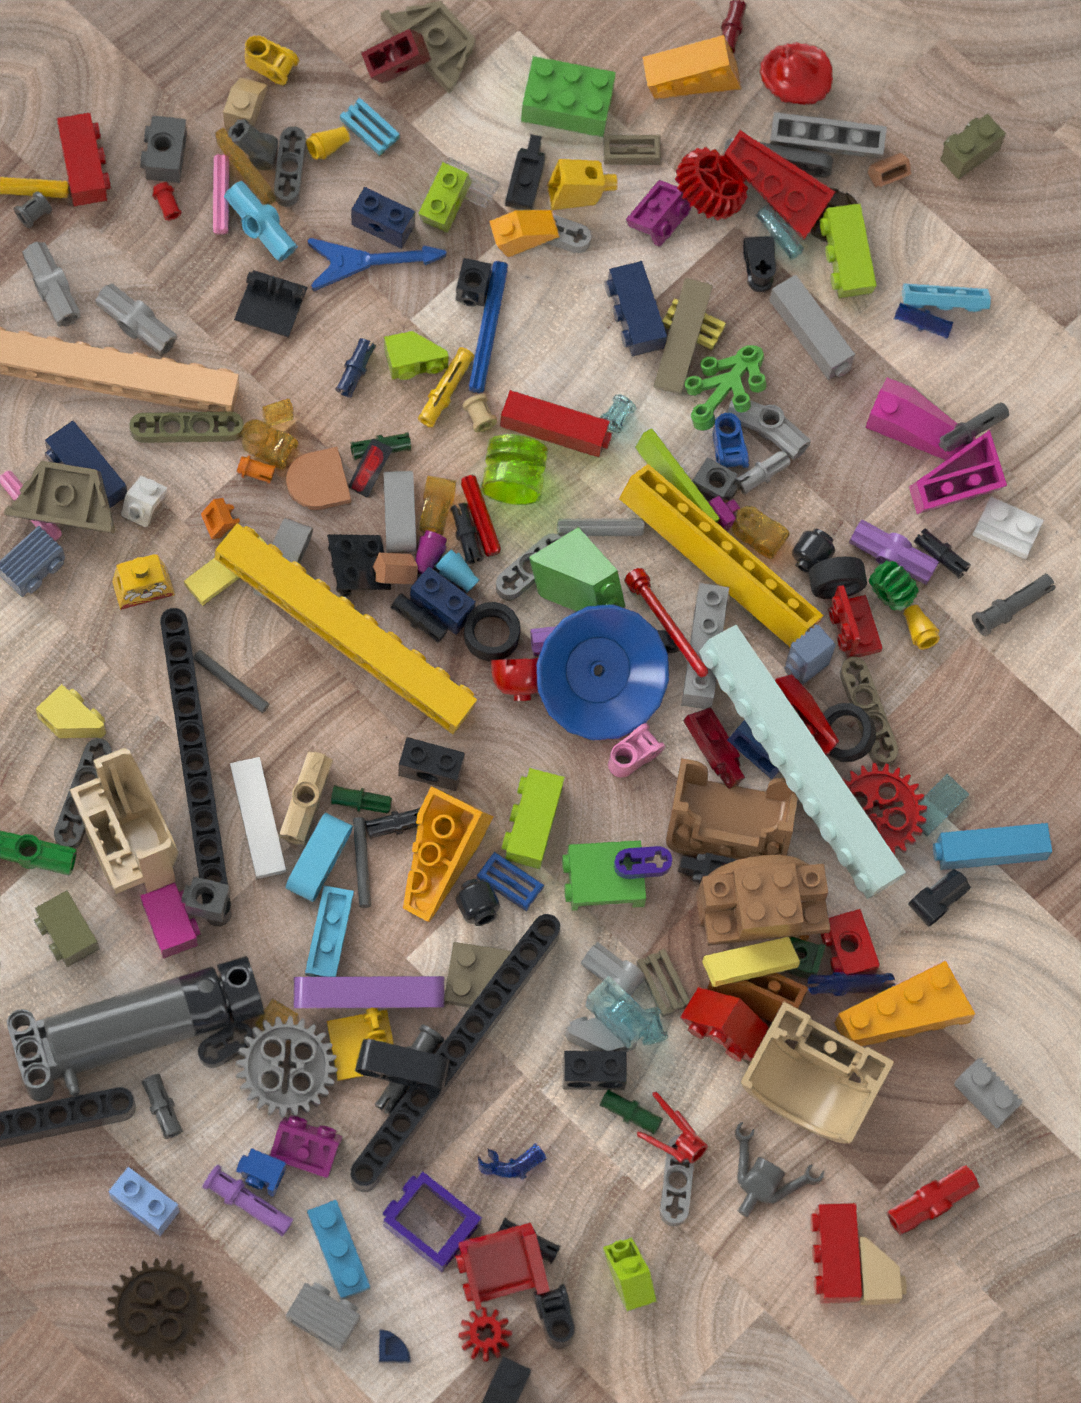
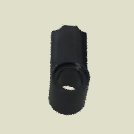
[908,869,971,927]

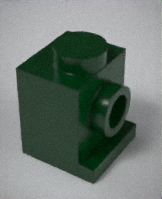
[783,936,826,981]

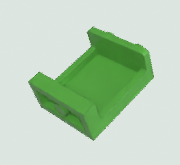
[562,840,646,911]

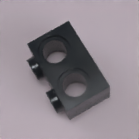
[563,1051,627,1090]

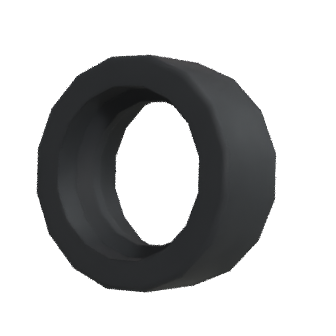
[809,556,868,599]
[464,602,521,662]
[823,703,876,762]

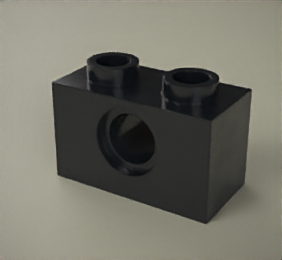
[398,737,465,791]

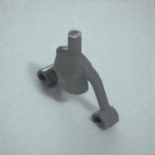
[735,1122,824,1217]

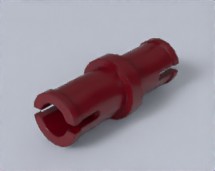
[721,0,747,54]

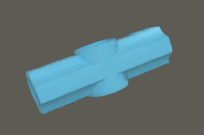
[224,180,298,262]

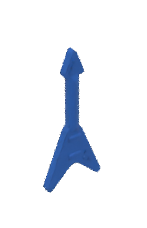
[308,238,446,291]

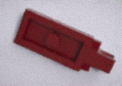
[683,707,745,789]

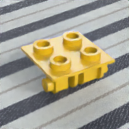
[326,1008,394,1081]

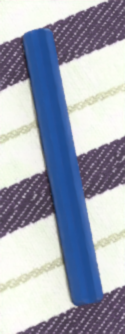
[469,261,508,393]

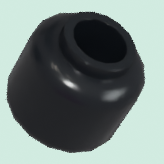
[792,528,836,574]
[455,879,500,926]

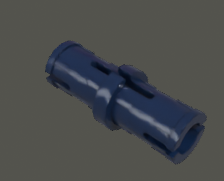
[335,338,376,398]

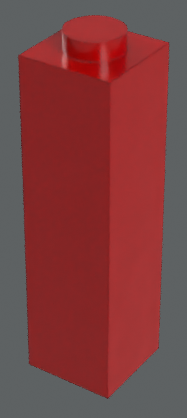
[500,390,613,458]

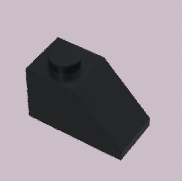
[482,1356,532,1403]

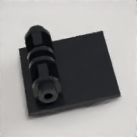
[234,270,308,338]
[327,534,392,597]

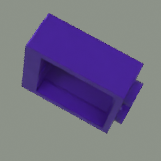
[382,1171,482,1272]

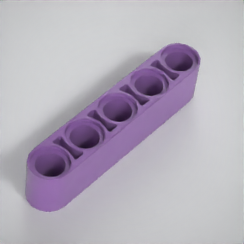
[294,976,444,1008]

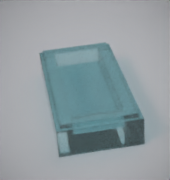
[917,774,969,837]

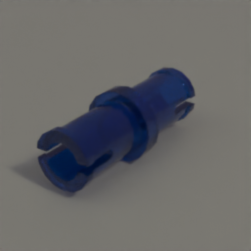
[893,302,954,339]

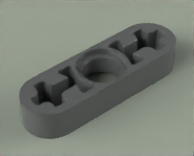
[274,126,306,207]

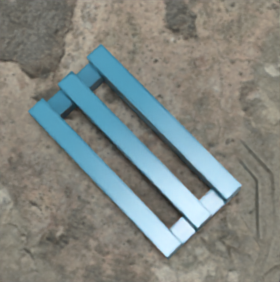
[340,98,400,156]

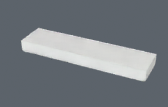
[230,757,286,879]

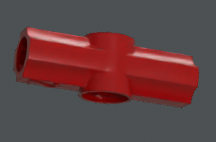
[886,1165,980,1236]

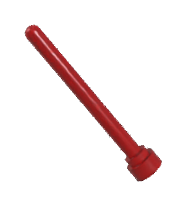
[624,568,708,677]

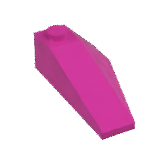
[865,377,976,460]

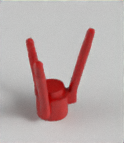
[637,1092,708,1163]

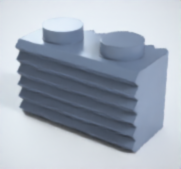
[0,526,65,597]
[784,625,836,685]

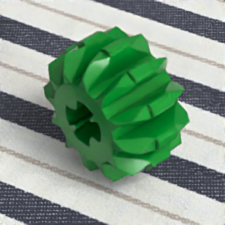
[869,560,919,611]

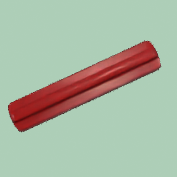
[461,475,501,557]

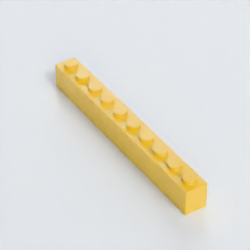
[214,523,477,735]

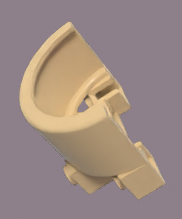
[741,1002,894,1144]

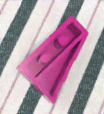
[909,430,1007,514]

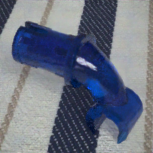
[478,1143,547,1180]

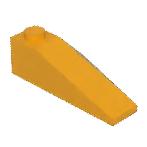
[403,786,494,922]

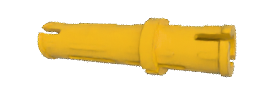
[418,347,475,427]

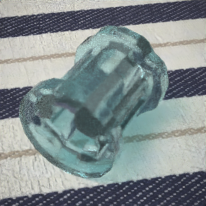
[600,394,637,433]
[634,1007,669,1046]

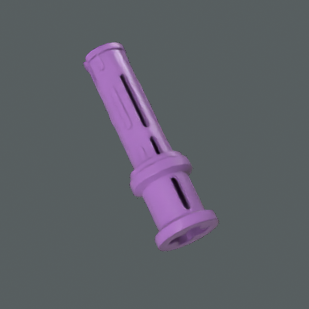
[202,1164,294,1237]

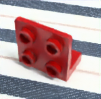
[828,585,883,659]

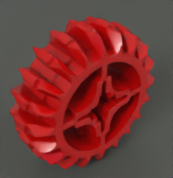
[674,147,749,221]

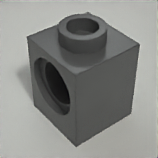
[692,457,738,502]
[182,876,231,923]

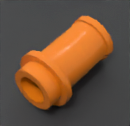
[237,455,276,484]

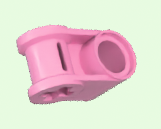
[608,723,666,778]

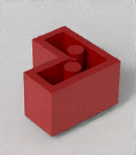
[680,987,769,1061]

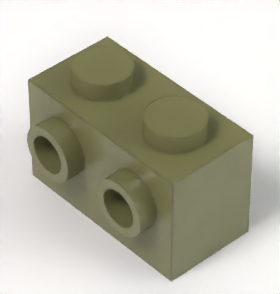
[940,113,1006,180]
[34,890,99,967]

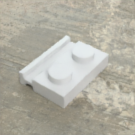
[972,496,1044,560]

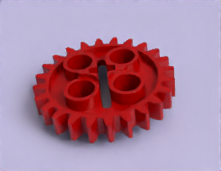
[842,763,927,855]

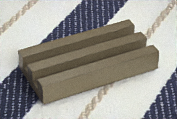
[603,135,661,165]
[636,948,690,1017]

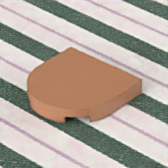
[286,447,351,510]

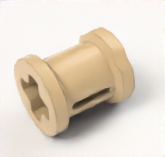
[462,394,497,432]

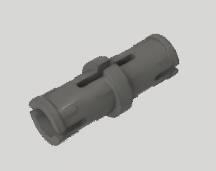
[141,1074,183,1139]

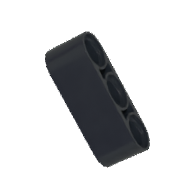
[355,1039,450,1092]

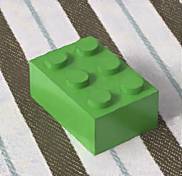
[521,56,616,137]

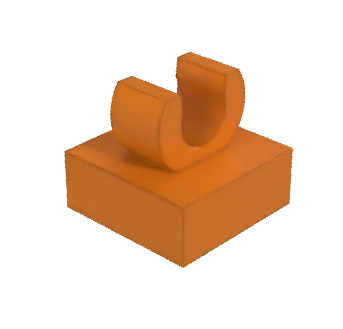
[201,498,240,539]

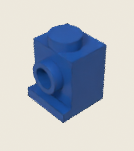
[236,1148,287,1197]

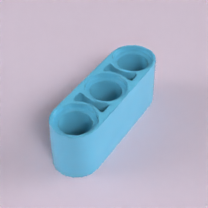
[285,812,353,902]

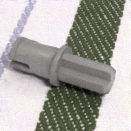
[736,451,791,495]

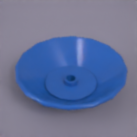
[536,604,669,741]

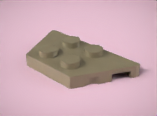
[381,1,476,94]
[4,461,115,534]

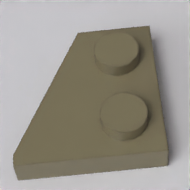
[444,942,511,1007]

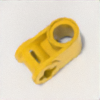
[244,35,300,85]

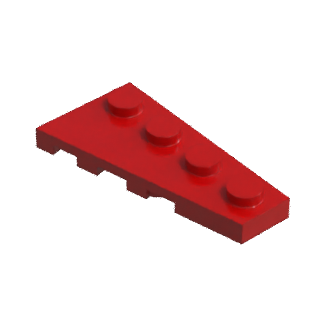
[723,130,835,241]

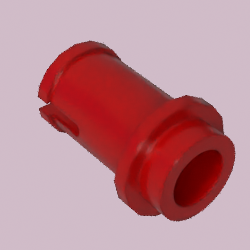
[152,182,182,221]

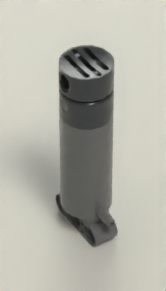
[7,956,265,1101]

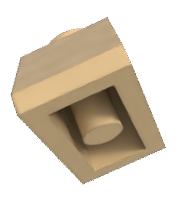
[223,77,268,129]
[858,1237,907,1305]

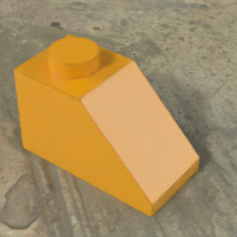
[489,210,560,257]

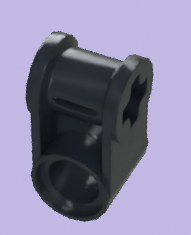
[743,236,776,292]
[533,1284,575,1349]

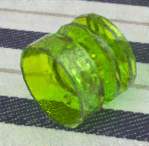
[481,434,548,505]

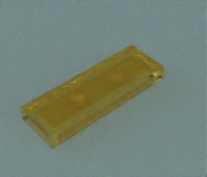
[215,127,276,205]

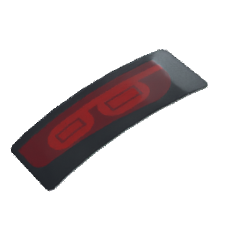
[348,439,392,497]

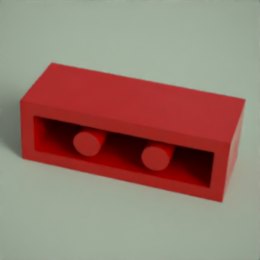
[57,112,111,207]
[810,1203,862,1303]

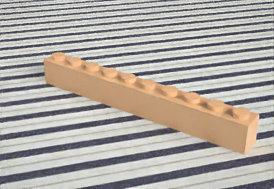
[0,327,239,412]

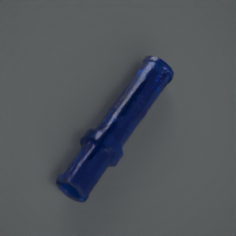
[808,972,895,996]

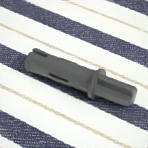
[939,403,1009,452]

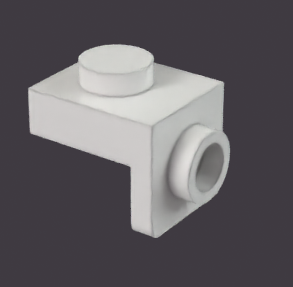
[121,476,167,527]

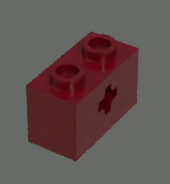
[361,28,432,84]

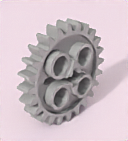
[235,1016,337,1118]

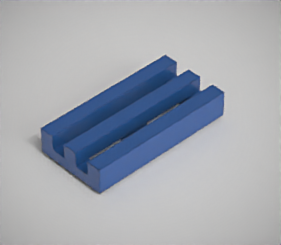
[477,852,544,912]

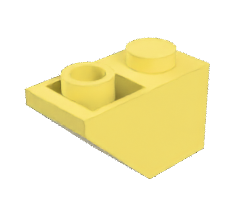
[36,684,106,738]

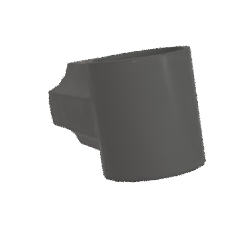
[228,119,278,170]

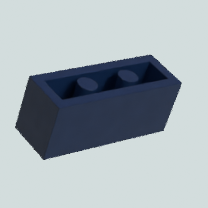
[604,261,667,357]
[44,420,127,508]

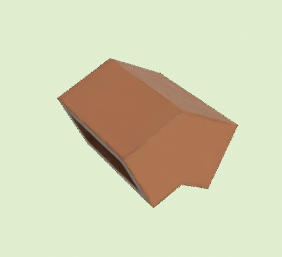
[868,153,912,188]
[373,553,418,584]

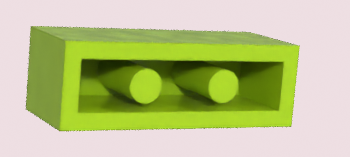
[820,203,877,298]
[501,768,565,869]

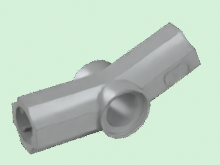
[727,398,811,460]

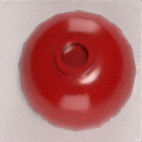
[491,658,538,701]

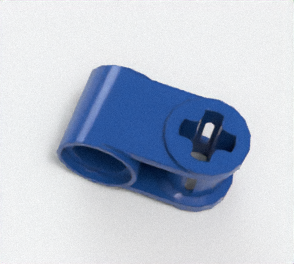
[712,413,749,469]

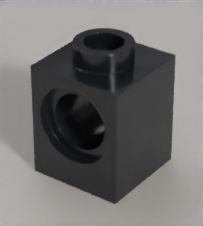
[456,258,492,307]

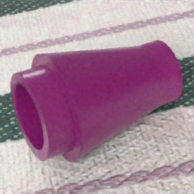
[415,530,447,575]

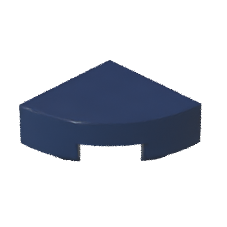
[379,1330,410,1364]

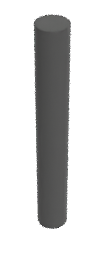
[193,650,270,713]
[353,817,371,908]

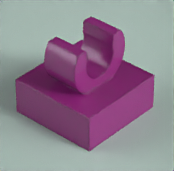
[709,496,741,532]

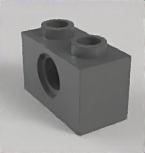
[140,115,188,183]

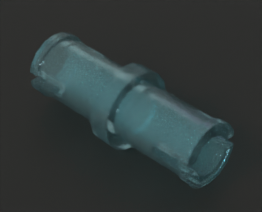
[756,205,805,260]

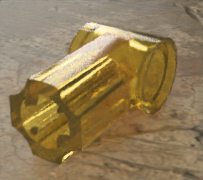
[419,475,457,535]

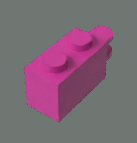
[140,883,201,959]

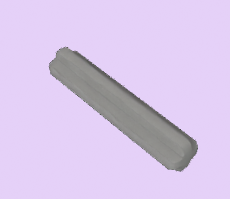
[557,518,644,536]

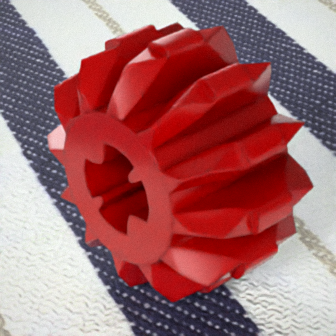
[458,1307,512,1363]

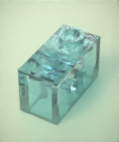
[585,976,653,1049]

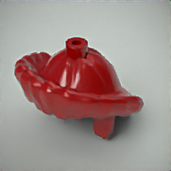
[759,42,833,105]

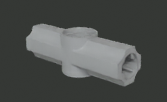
[22,241,81,327]
[95,283,177,356]

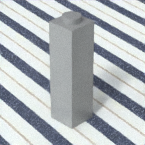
[769,275,855,380]

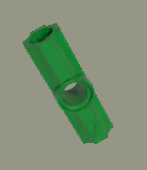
[0,830,77,876]

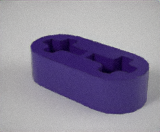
[614,846,672,879]

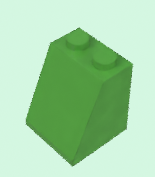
[529,527,626,612]

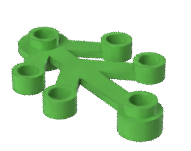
[685,345,767,431]

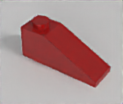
[775,674,839,756]

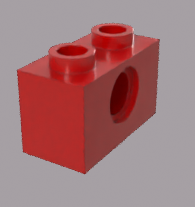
[820,909,880,983]

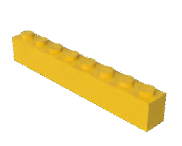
[619,464,824,647]

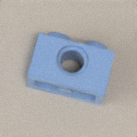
[108,1167,180,1236]

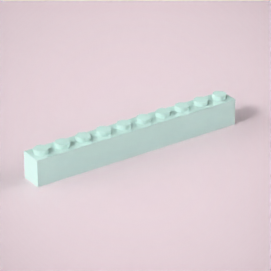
[699,625,906,899]

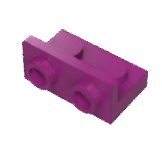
[626,180,692,247]
[269,1115,343,1178]

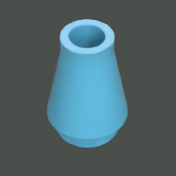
[435,549,479,593]

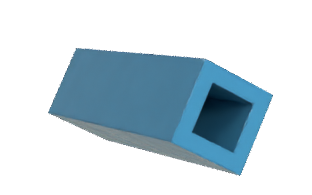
[933,823,1052,870]

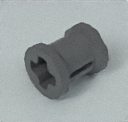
[13,191,52,229]

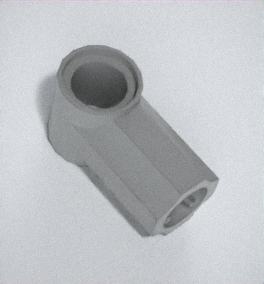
[581,942,646,1002]

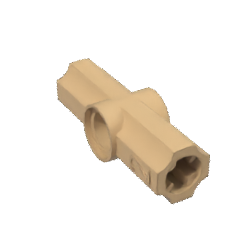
[279,752,333,845]

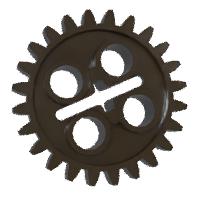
[106,1258,210,1364]

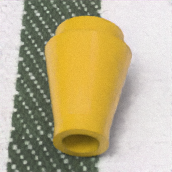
[306,126,350,160]
[903,604,940,650]

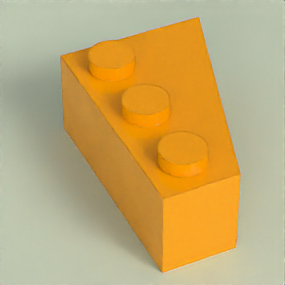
[643,35,742,99]

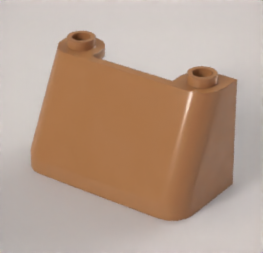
[666,758,797,860]

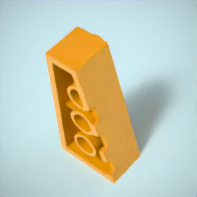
[834,961,975,1046]

